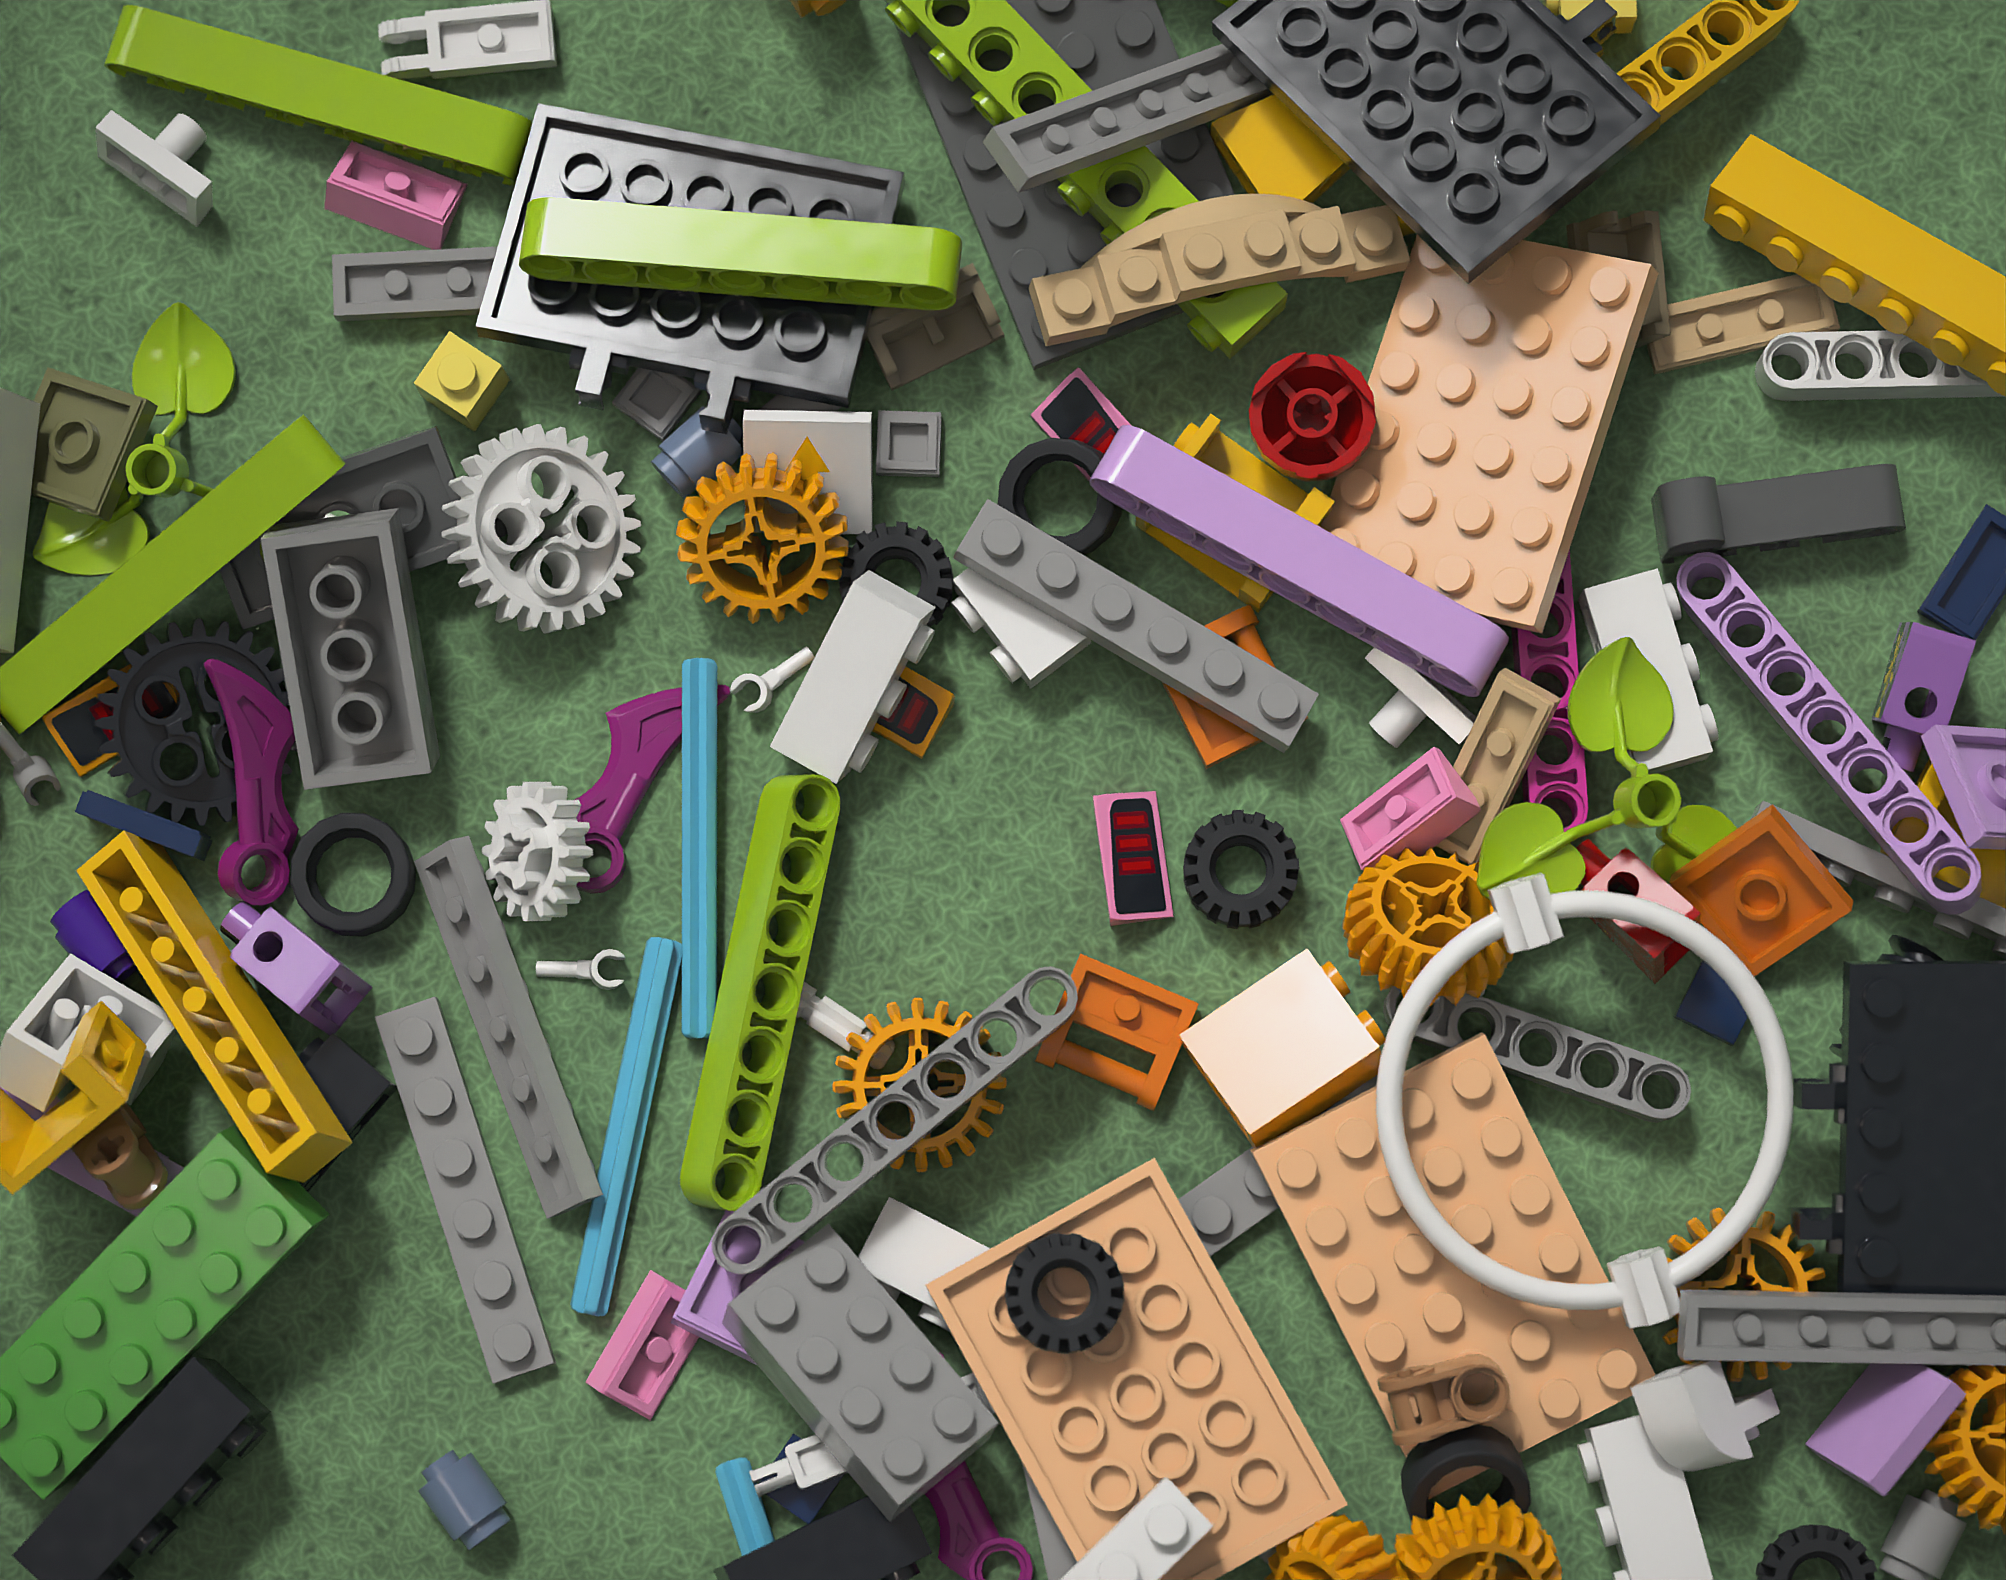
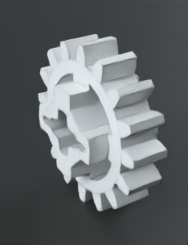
[482,782,593,921]

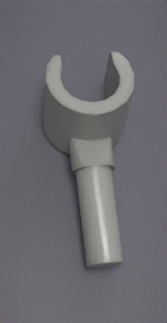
[0,722,60,806]

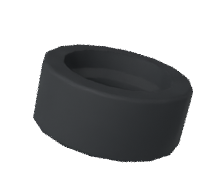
[997,438,1122,555]
[290,813,416,937]
[1401,1424,1531,1522]

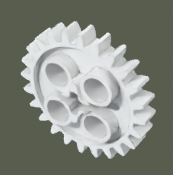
[441,424,641,633]

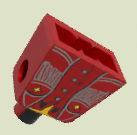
[1576,839,1701,984]

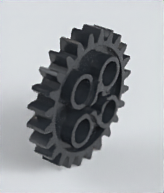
[93,618,297,826]

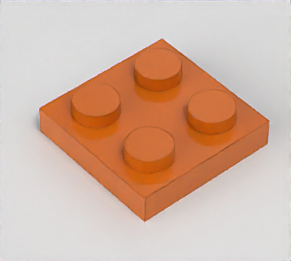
[1669,804,1854,977]

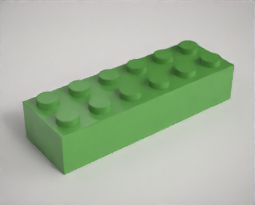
[0,1124,330,1500]

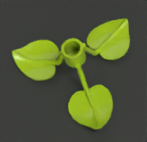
[33,302,236,575]
[1476,637,1738,901]

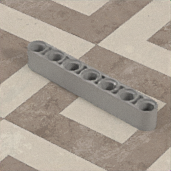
[712,967,1078,1274]

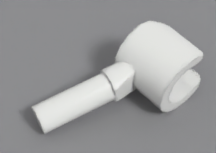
[730,646,815,713]
[536,949,625,990]

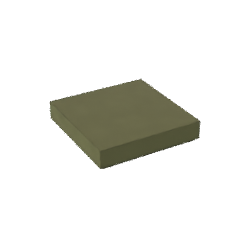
[31,368,158,522]

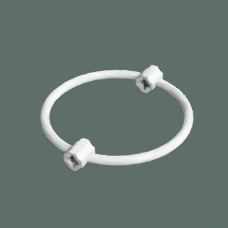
[1376,873,1794,1329]

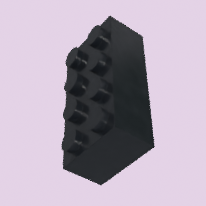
[12,1357,271,1580]

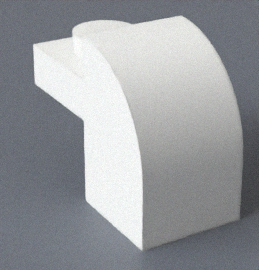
[1630,1360,1780,1472]

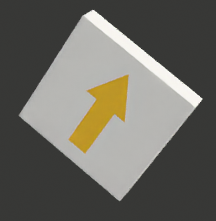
[743,410,873,534]

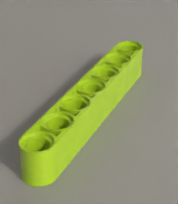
[105,5,533,186]
[518,197,963,310]
[0,414,346,735]
[680,774,840,1211]

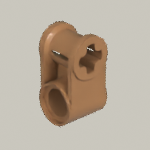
[70,1102,168,1210]
[1377,1354,1510,1446]

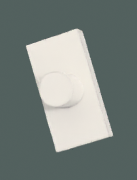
[96,110,212,227]
[1365,647,1477,748]

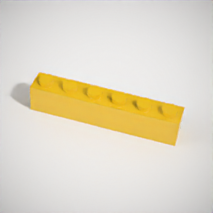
[1704,134,2006,396]
[76,830,353,1183]

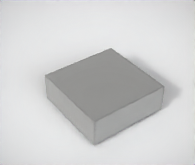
[612,368,701,442]
[876,411,942,477]

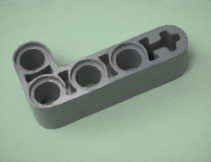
[1651,464,1906,564]

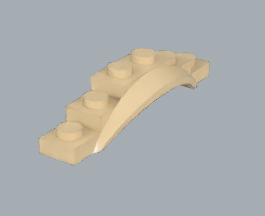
[1028,194,1411,346]

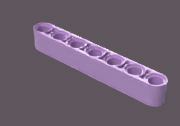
[1089,425,1509,697]
[1676,552,1982,915]

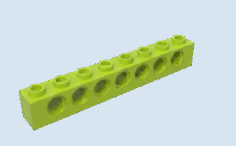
[885,0,1288,359]

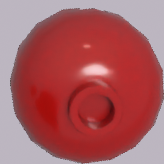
[1249,352,1376,482]

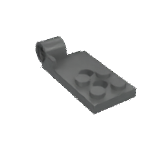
[219,426,508,630]

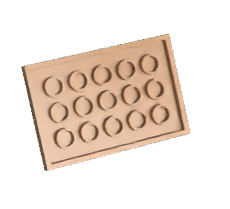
[1320,235,1659,634]
[1250,1032,1656,1499]
[925,1158,1348,1580]

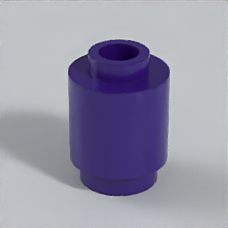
[50,890,138,983]

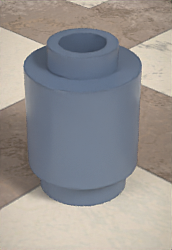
[651,406,743,499]
[418,1450,511,1551]

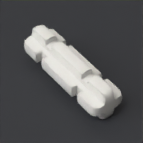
[797,982,895,1069]

